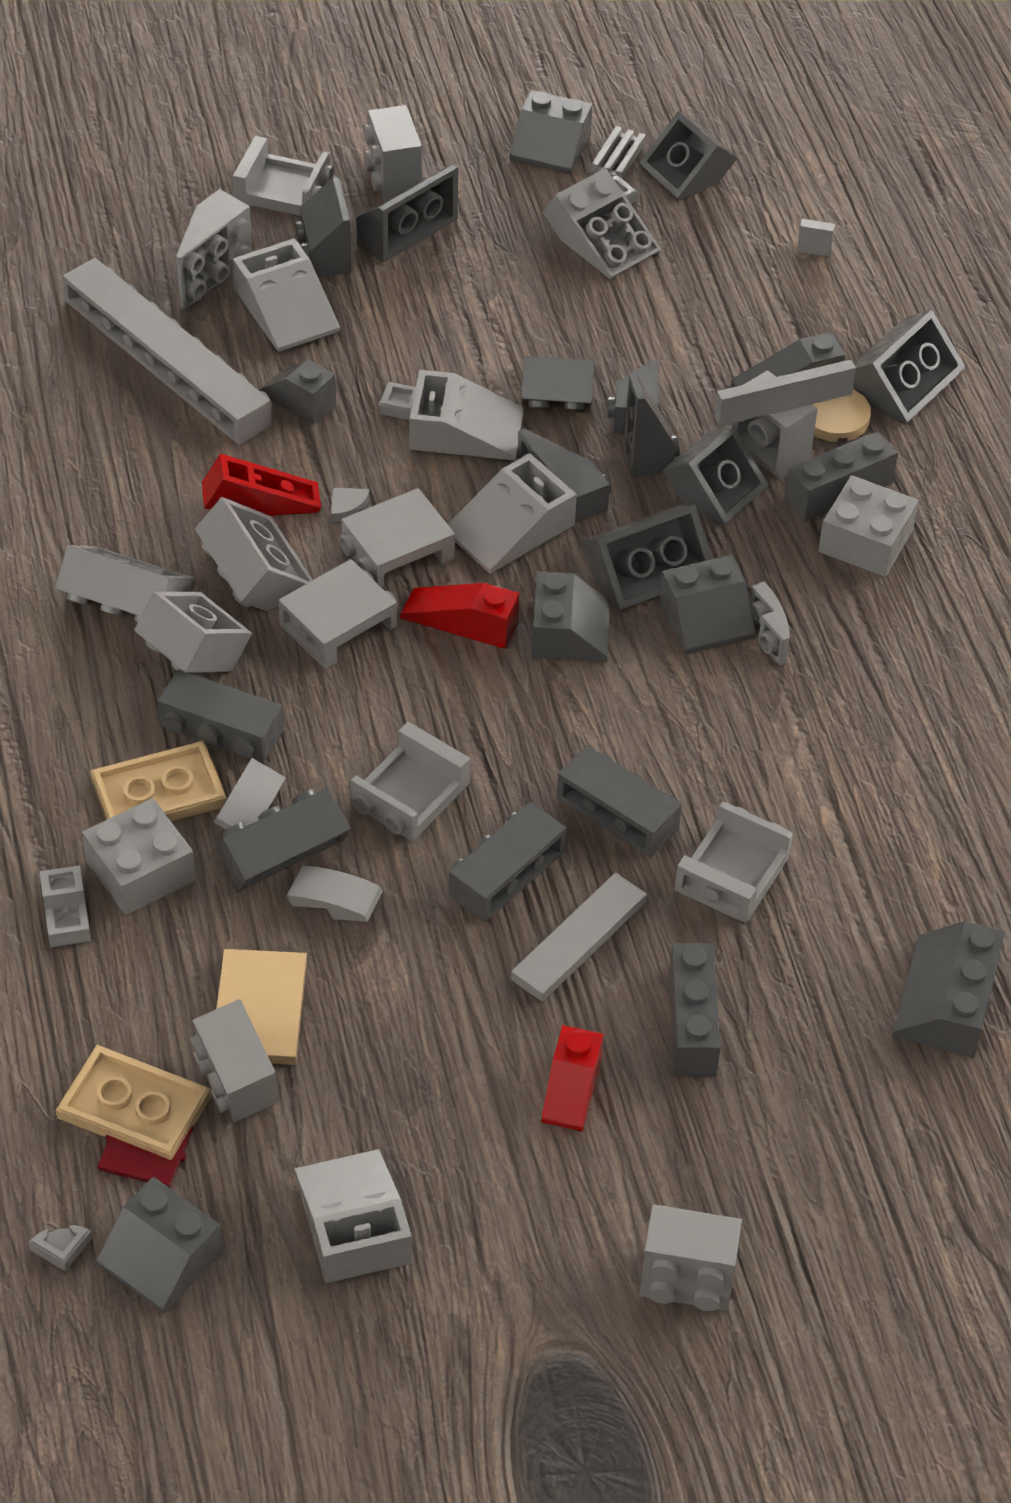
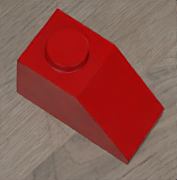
[541,1025,604,1132]

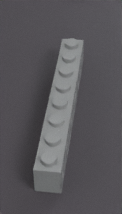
[62,258,272,446]

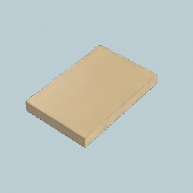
[90,740,227,822]
[216,949,307,1065]
[56,1045,211,1160]

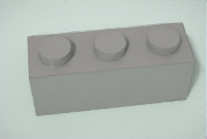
[195,497,313,611]
[55,545,196,622]

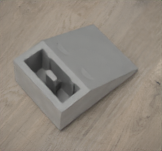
[542,168,662,279]
[176,189,253,310]
[232,238,340,352]
[409,370,524,461]
[448,453,577,574]
[294,1149,412,1284]

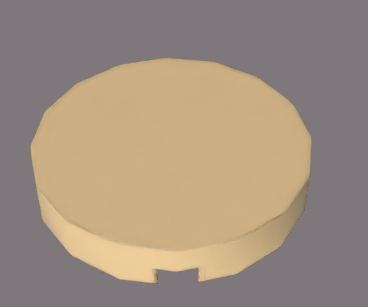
[813,389,871,442]

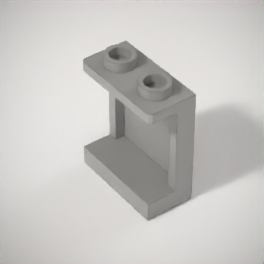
[233,136,334,216]
[339,488,455,588]
[278,559,398,669]
[350,722,471,842]
[675,802,793,923]

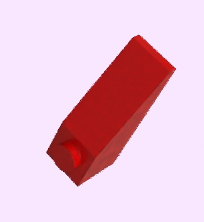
[201,453,321,516]
[400,583,520,649]

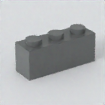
[784,431,898,522]
[157,669,284,763]
[557,745,682,858]
[216,788,351,891]
[449,802,567,922]
[669,943,720,1076]

